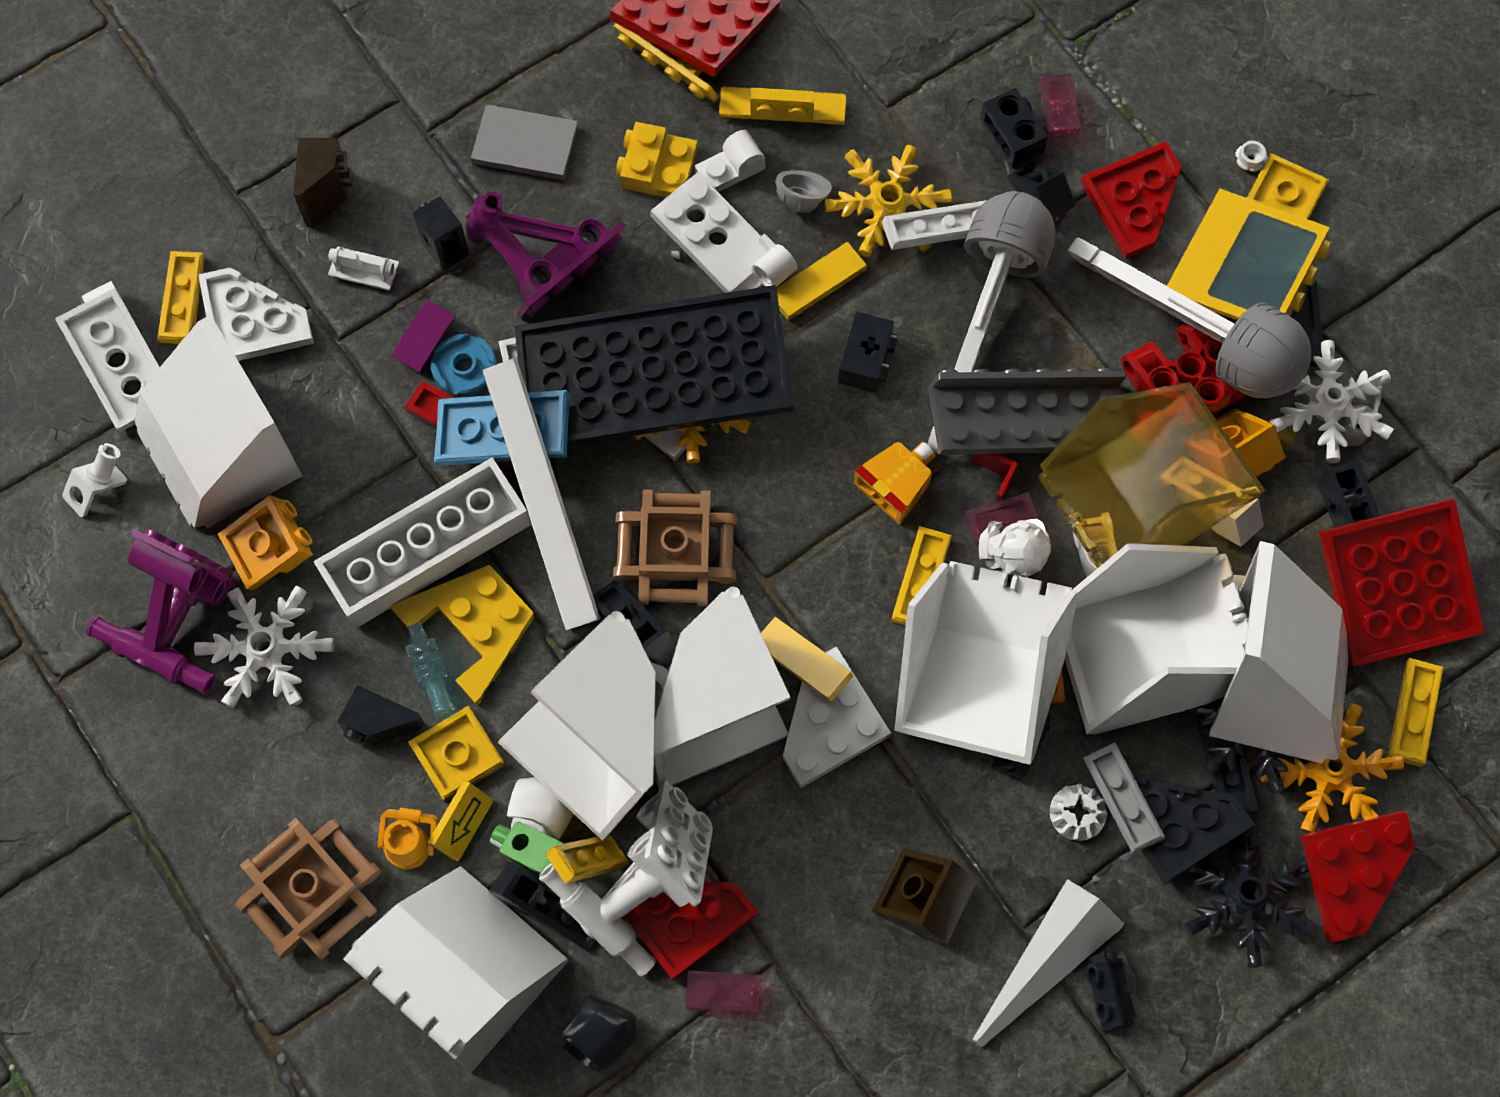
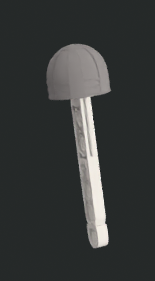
[928,191,1056,454]
[1067,238,1311,398]

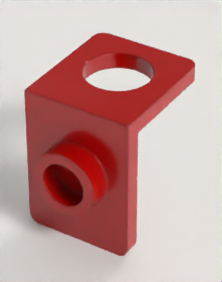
[972,454,1018,507]

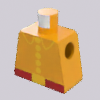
[854,442,936,525]

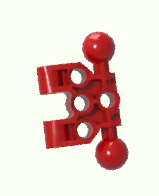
[1121,323,1245,449]

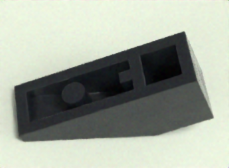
[593,580,676,669]
[489,861,596,952]

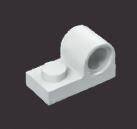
[695,130,765,192]

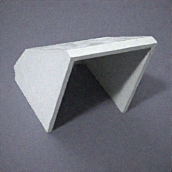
[135,315,302,529]
[1209,541,1349,763]
[1065,543,1249,734]
[894,561,1077,765]
[653,587,790,787]
[498,611,655,841]
[344,866,568,1074]

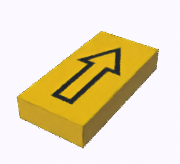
[427,781,494,862]

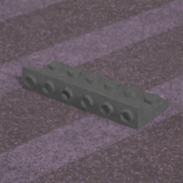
[928,368,1132,455]

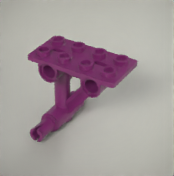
[466,191,626,319]
[87,528,240,695]

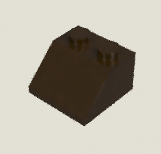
[293,138,353,227]
[872,848,978,945]

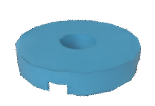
[430,334,497,397]

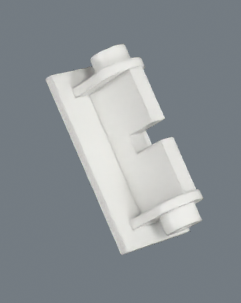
[328,246,400,291]

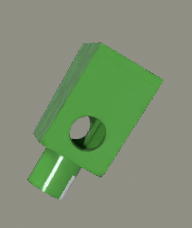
[490,821,563,877]

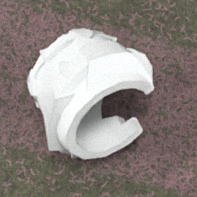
[979,519,1051,578]

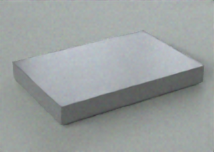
[471,104,579,181]

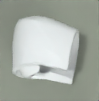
[507,777,574,840]

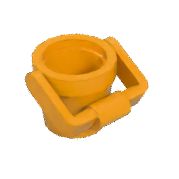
[377,808,439,870]

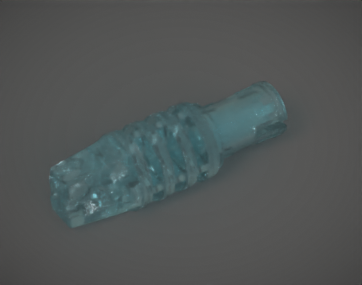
[405,622,455,717]

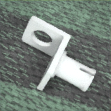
[62,443,127,517]

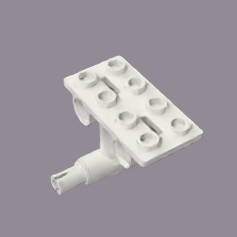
[539,780,713,976]

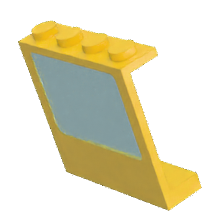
[1167,189,1332,320]

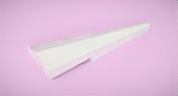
[972,879,1124,1048]

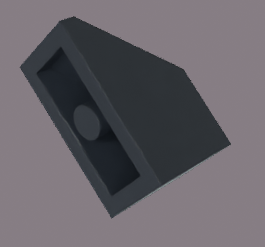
[1007,161,1076,221]
[337,685,424,745]

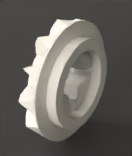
[1050,783,1107,841]

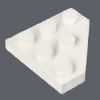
[198,267,314,361]
[783,647,891,788]

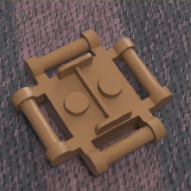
[613,489,737,607]
[235,817,381,960]

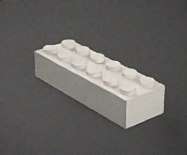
[313,458,531,629]

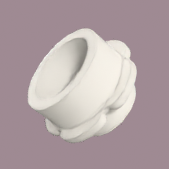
[1236,141,1267,172]

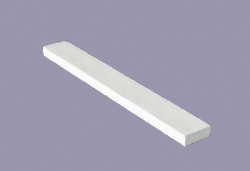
[482,359,600,630]

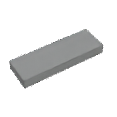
[1083,743,1165,854]

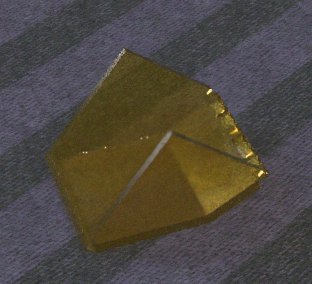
[1038,382,1265,569]

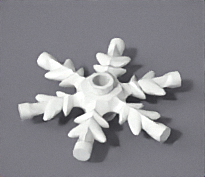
[1270,340,1394,464]
[194,586,335,709]

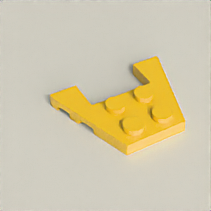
[390,565,535,706]

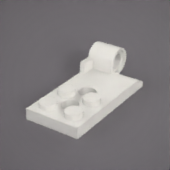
[650,172,798,293]
[55,281,160,433]

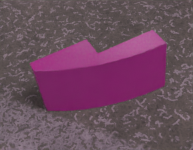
[391,300,456,372]

